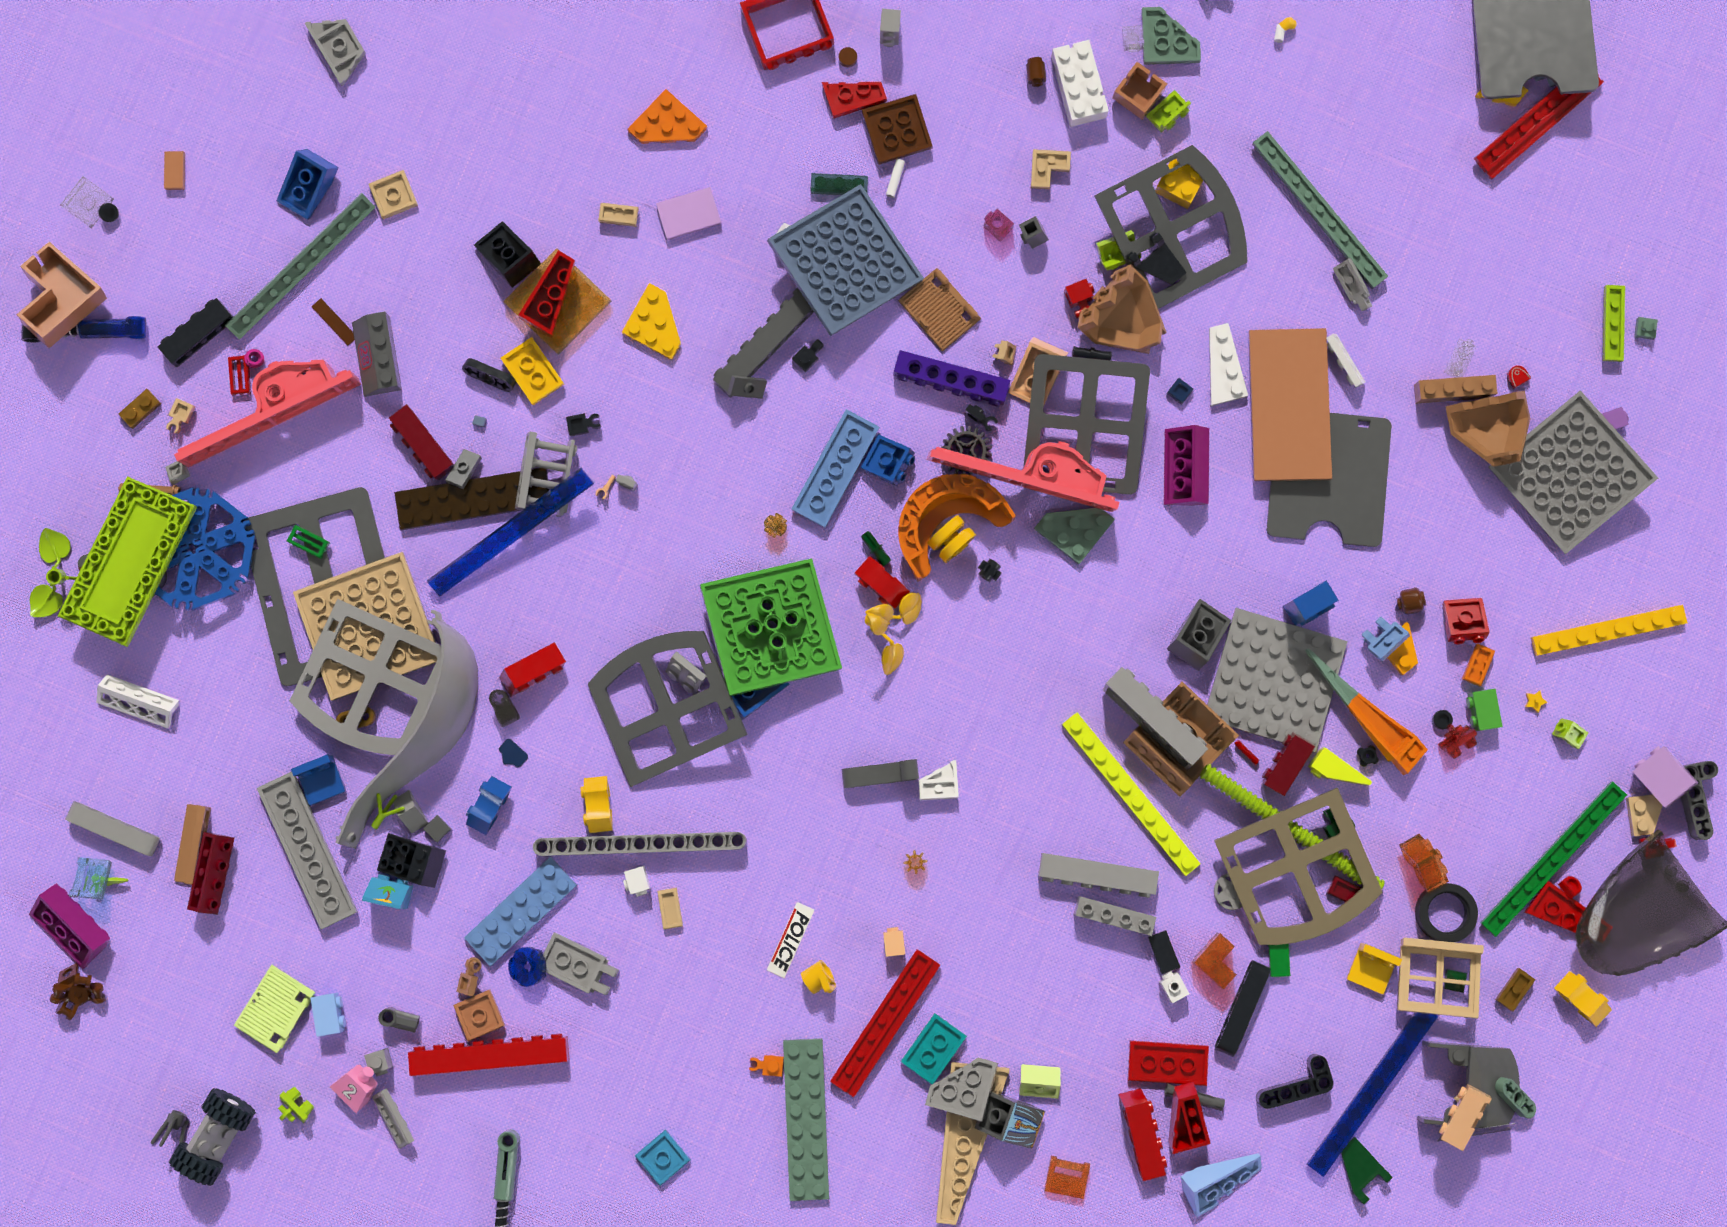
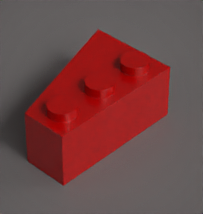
[499,642,566,697]
[1168,1082,1211,1154]

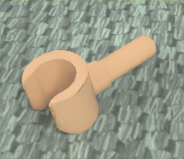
[595,475,616,500]

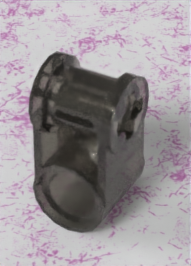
[489,689,520,728]

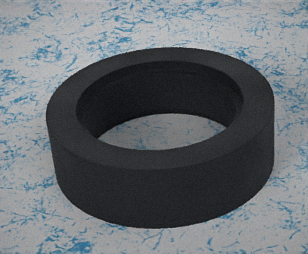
[1415,883,1478,942]

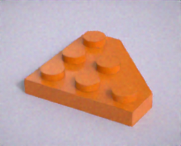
[627,89,708,144]

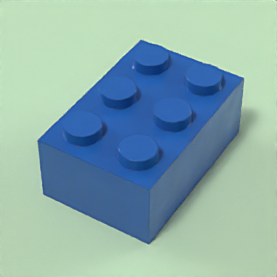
[1283,580,1339,626]

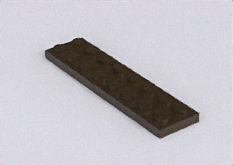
[394,468,552,531]

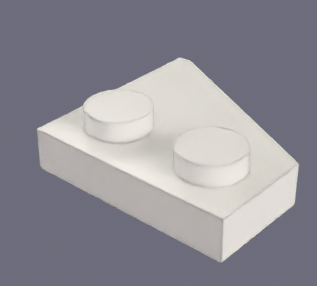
[918,760,959,801]

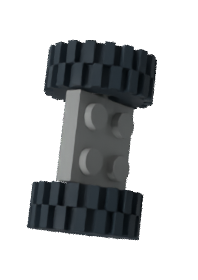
[169,1088,256,1186]

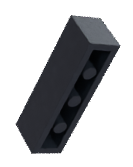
[157,298,234,368]

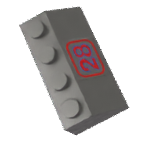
[352,311,402,397]

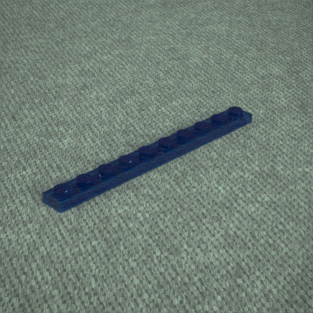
[427,467,594,597]
[1306,1012,1438,1177]

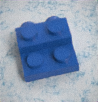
[861,434,915,486]

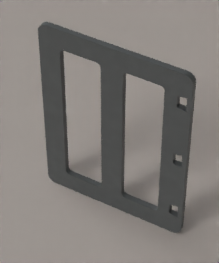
[242,487,385,686]

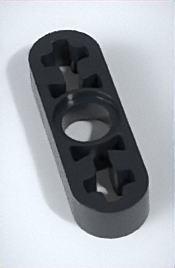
[462,358,516,392]

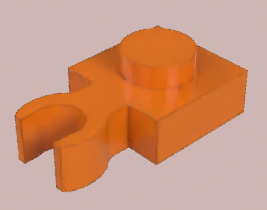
[749,1055,784,1077]

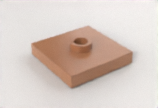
[453,989,505,1041]

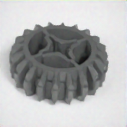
[941,426,992,476]

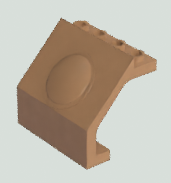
[1123,682,1239,797]

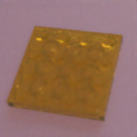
[503,248,612,355]

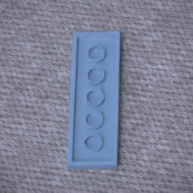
[791,409,880,528]
[464,857,577,966]

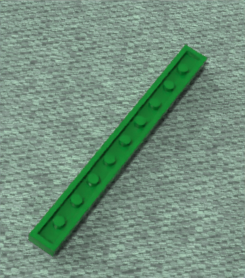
[1480,781,1627,937]

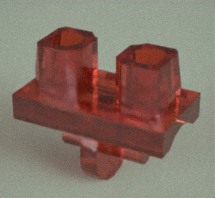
[1438,724,1477,759]

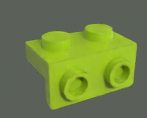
[1146,90,1191,133]
[1096,230,1142,270]

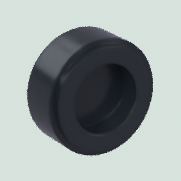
[98,203,119,222]
[1432,710,1453,730]

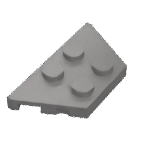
[305,19,366,86]

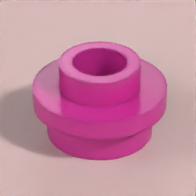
[244,349,264,368]

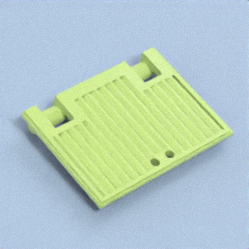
[234,964,315,1053]

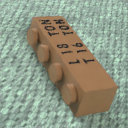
[1414,375,1498,404]

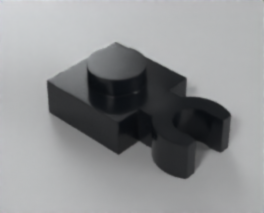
[566,413,601,437]

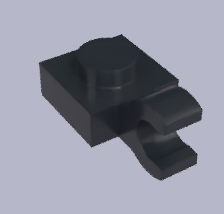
[792,339,824,373]
[964,404,998,432]

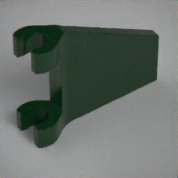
[1340,1136,1393,1204]

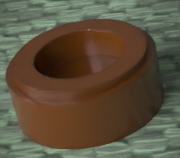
[839,47,857,67]

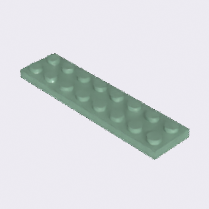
[783,1038,829,1201]

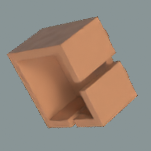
[1112,62,1168,120]

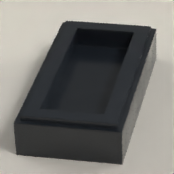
[1148,930,1180,974]

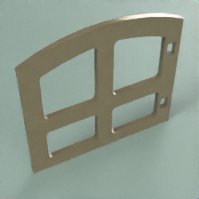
[1214,788,1383,945]

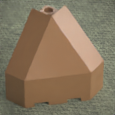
[1078,264,1167,354]
[1445,391,1531,467]

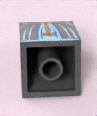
[975,1091,1045,1149]

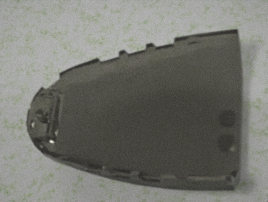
[1575,830,1727,976]

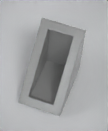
[393,790,429,833]

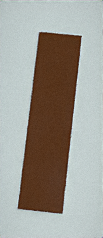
[311,298,355,346]

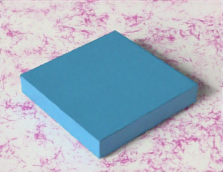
[635,1129,691,1186]

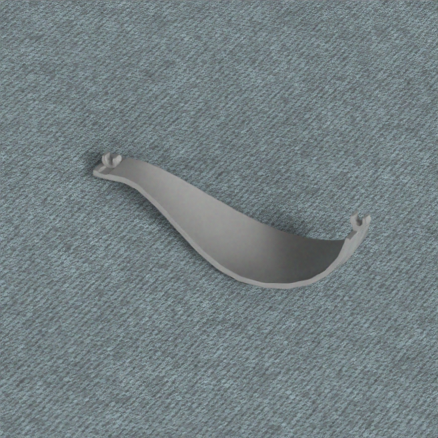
[335,610,478,849]

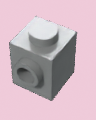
[364,1048,393,1076]

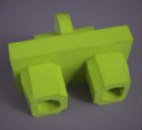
[278,1087,314,1123]

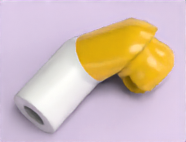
[1274,17,1297,43]

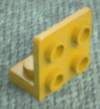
[1347,943,1402,994]

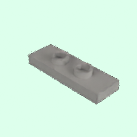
[372,1088,414,1149]

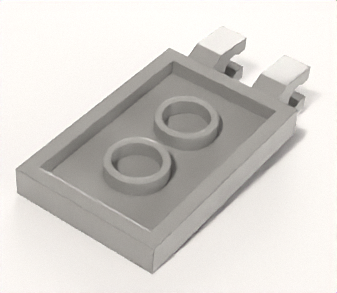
[537,932,619,995]

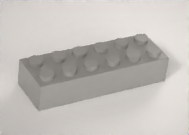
[1103,667,1208,771]

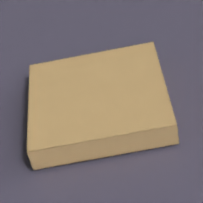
[369,170,418,220]

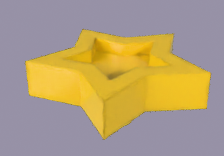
[1525,690,1548,713]

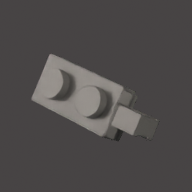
[1333,258,1372,311]

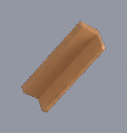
[174,804,211,884]

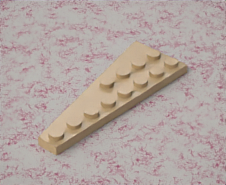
[936,1062,1010,1225]

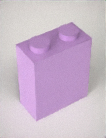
[1632,746,1698,808]

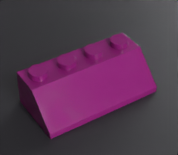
[1164,425,1209,506]
[29,883,110,970]

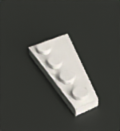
[1209,323,1248,406]

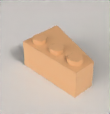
[1439,1084,1492,1151]

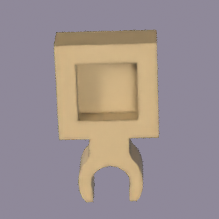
[166,398,195,434]

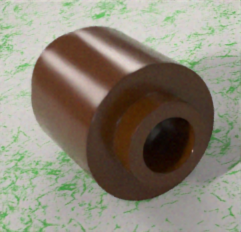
[1026,57,1046,87]

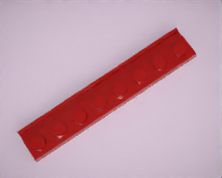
[1473,74,1604,180]
[830,949,941,1098]

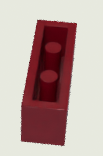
[1262,732,1315,796]

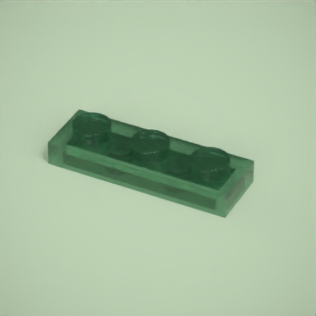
[810,173,868,195]

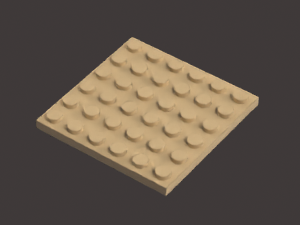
[293,552,437,701]

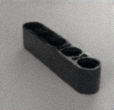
[1215,960,1271,1057]

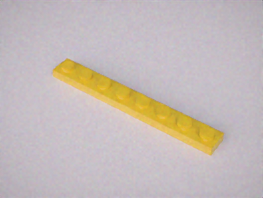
[1530,605,1688,656]

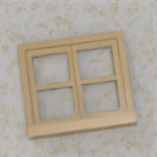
[1397,938,1484,1019]

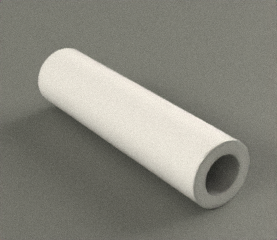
[886,159,905,198]

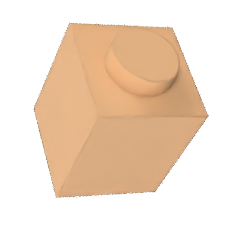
[883,927,905,957]

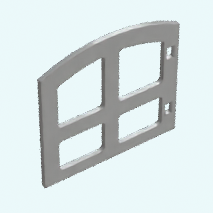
[289,599,441,755]

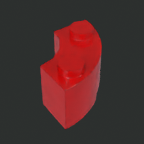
[854,556,910,609]

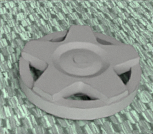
[1214,873,1242,910]

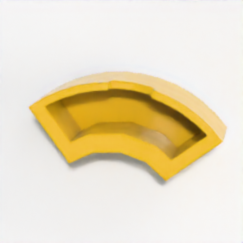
[580,776,613,833]
[1554,971,1612,1027]

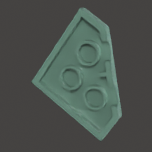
[1141,7,1201,65]
[1034,508,1115,565]

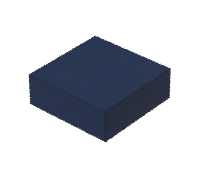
[1166,378,1194,405]

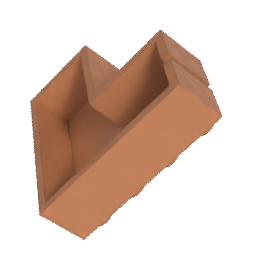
[16,242,107,348]

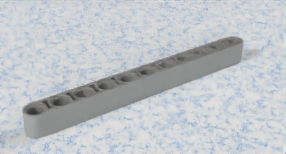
[533,832,747,856]

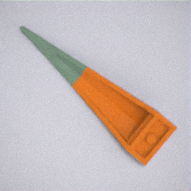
[1305,649,1428,775]

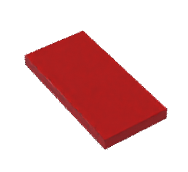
[1127,1040,1209,1086]

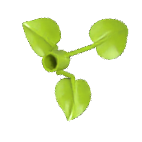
[30,528,77,617]

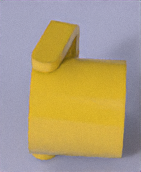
[801,960,836,994]

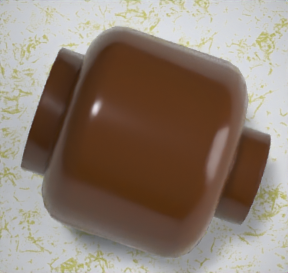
[1396,587,1427,615]

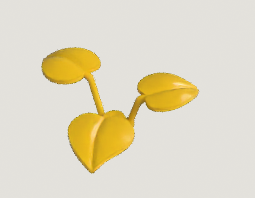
[865,592,922,675]

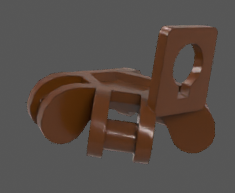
[49,963,106,1021]

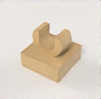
[992,340,1016,365]

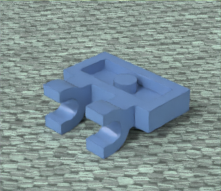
[1361,617,1410,662]

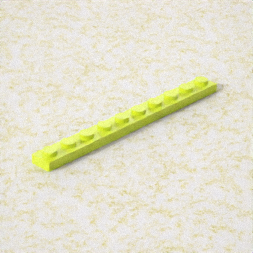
[1061,712,1201,876]

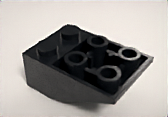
[377,833,446,888]

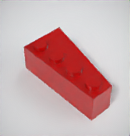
[518,250,575,338]
[1118,1088,1168,1181]

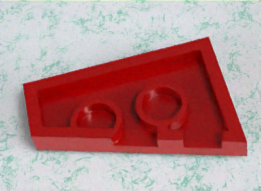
[822,82,887,118]

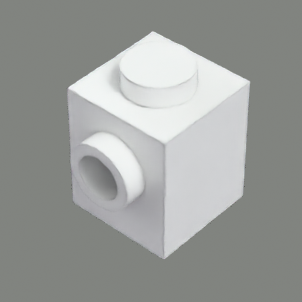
[623,866,651,897]
[1159,971,1189,1003]

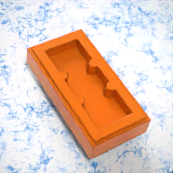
[1462,643,1495,687]

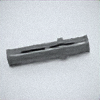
[1164,1083,1225,1111]

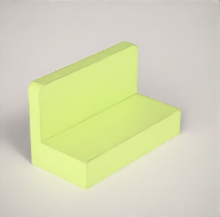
[1019,1064,1061,1099]

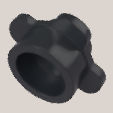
[1357,745,1379,767]

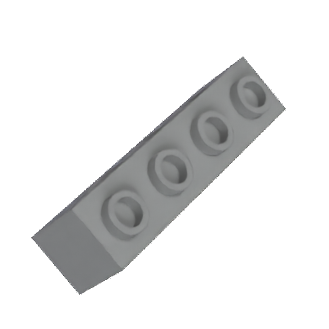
[1073,896,1157,936]

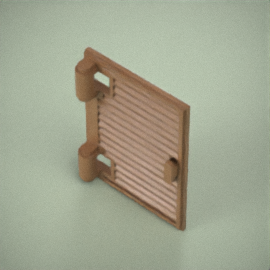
[898,268,981,352]

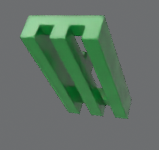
[286,525,330,559]

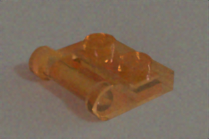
[1044,1155,1090,1199]

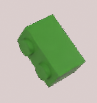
[1466,688,1503,731]

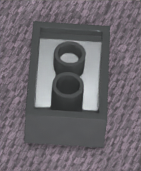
[1167,599,1231,671]

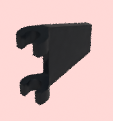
[1125,232,1187,285]

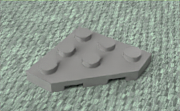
[925,1057,998,1122]

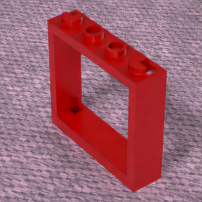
[740,0,834,70]

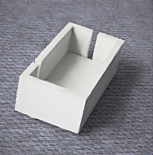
[1051,40,1109,127]

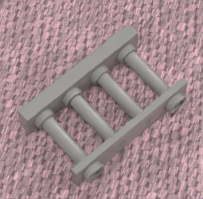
[515,431,577,517]

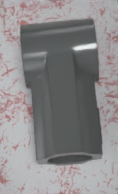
[378,1007,420,1033]

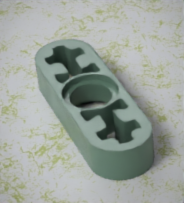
[1495,1077,1536,1119]

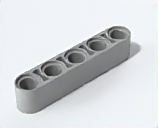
[65,801,161,857]

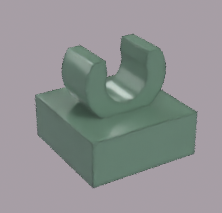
[1634,317,1658,340]

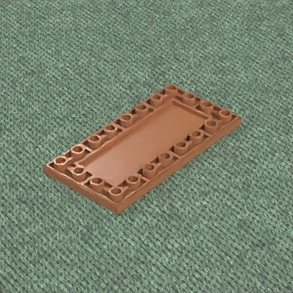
[1249,328,1332,481]

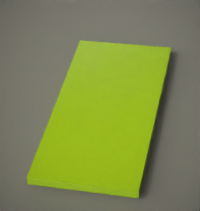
[58,476,197,647]

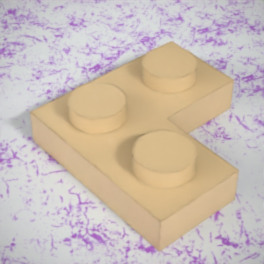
[1031,149,1071,189]

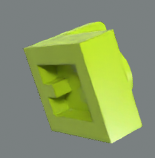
[1552,718,1588,749]

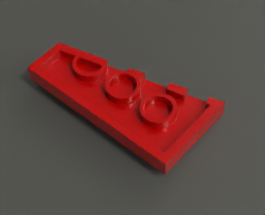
[1524,881,1613,943]

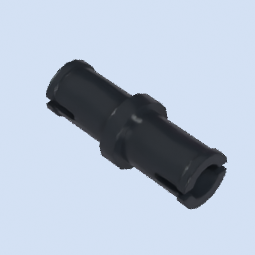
[1072,346,1112,361]

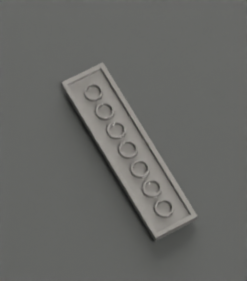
[257,771,358,929]

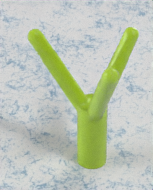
[371,793,405,829]

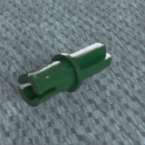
[861,531,892,566]

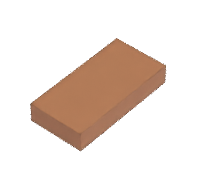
[164,151,185,190]

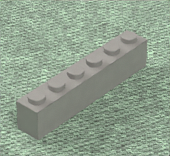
[1038,853,1159,898]

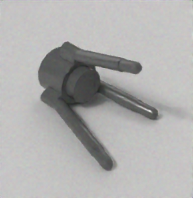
[151,1110,189,1147]

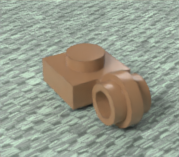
[456,957,482,996]

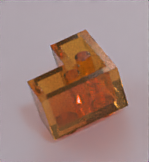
[1399,834,1449,893]
[1191,932,1237,989]

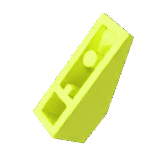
[1307,747,1372,786]

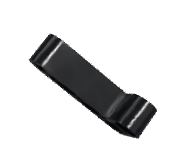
[1256,1054,1334,1109]

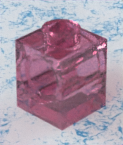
[984,209,1014,242]

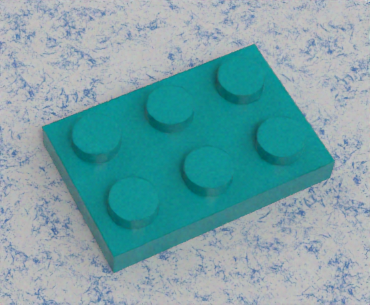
[901,1013,967,1084]

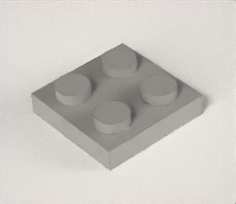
[665,651,706,695]

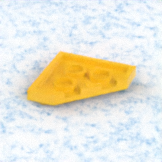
[622,283,681,360]

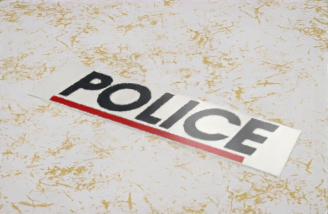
[767,902,814,978]

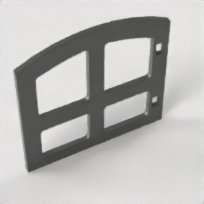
[1094,145,1247,309]
[588,631,748,787]

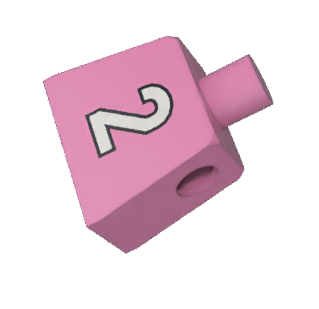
[330,1065,378,1113]

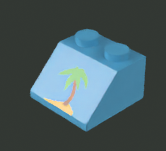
[362,874,413,909]

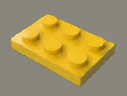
[500,337,565,406]

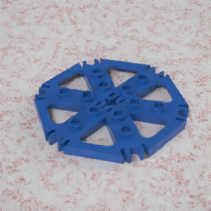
[155,487,256,611]

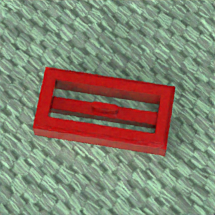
[228,355,251,396]

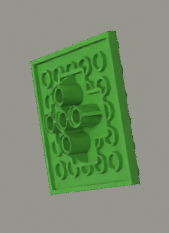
[700,558,842,696]

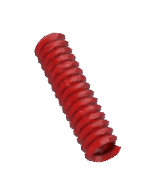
[1234,740,1259,765]

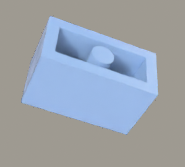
[311,992,346,1037]

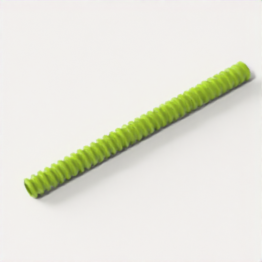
[1200,764,1385,890]

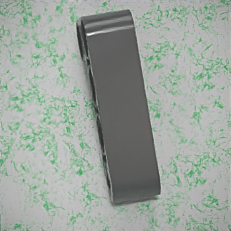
[841,759,919,789]
[1681,761,1718,840]

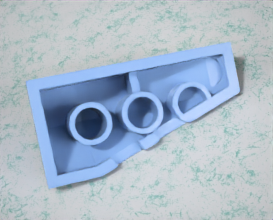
[1181,1153,1262,1217]

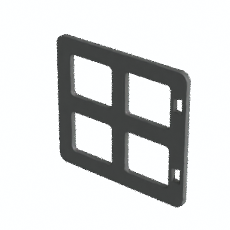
[1023,354,1150,494]

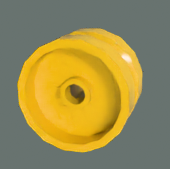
[927,515,976,563]

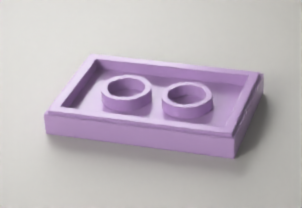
[656,187,721,240]

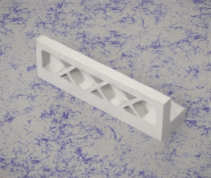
[96,674,179,728]

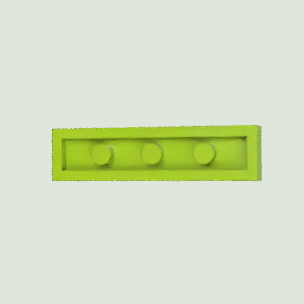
[1602,285,1625,362]

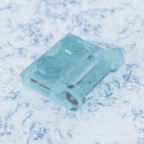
[68,857,112,900]

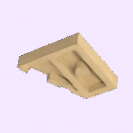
[1626,794,1663,836]

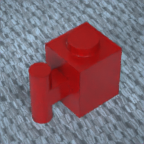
[1064,279,1095,319]

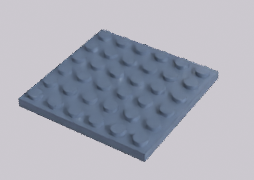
[767,184,924,337]

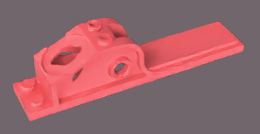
[174,360,361,468]
[927,441,1120,512]

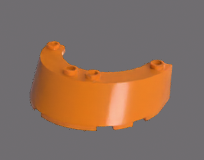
[898,474,1016,582]

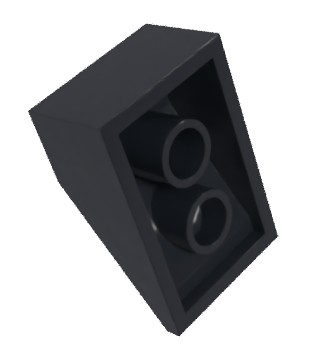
[474,221,541,288]

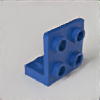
[291,754,346,805]

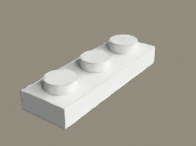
[1326,334,1366,387]

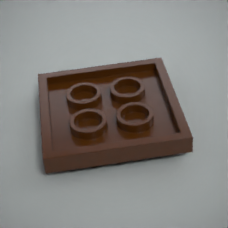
[862,94,933,165]

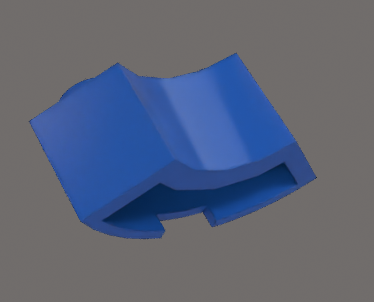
[466,776,512,835]

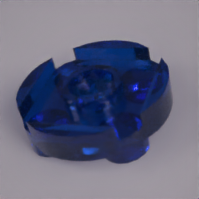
[508,947,547,987]

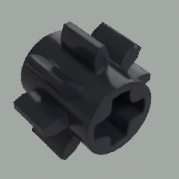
[978,559,1001,583]

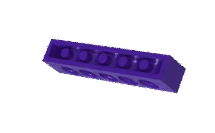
[893,350,1011,407]

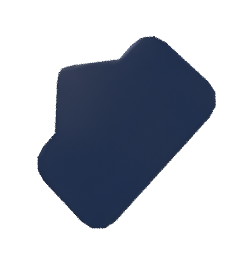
[499,739,528,767]

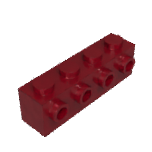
[187,832,235,915]

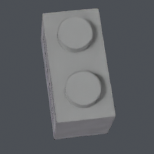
[880,8,901,47]

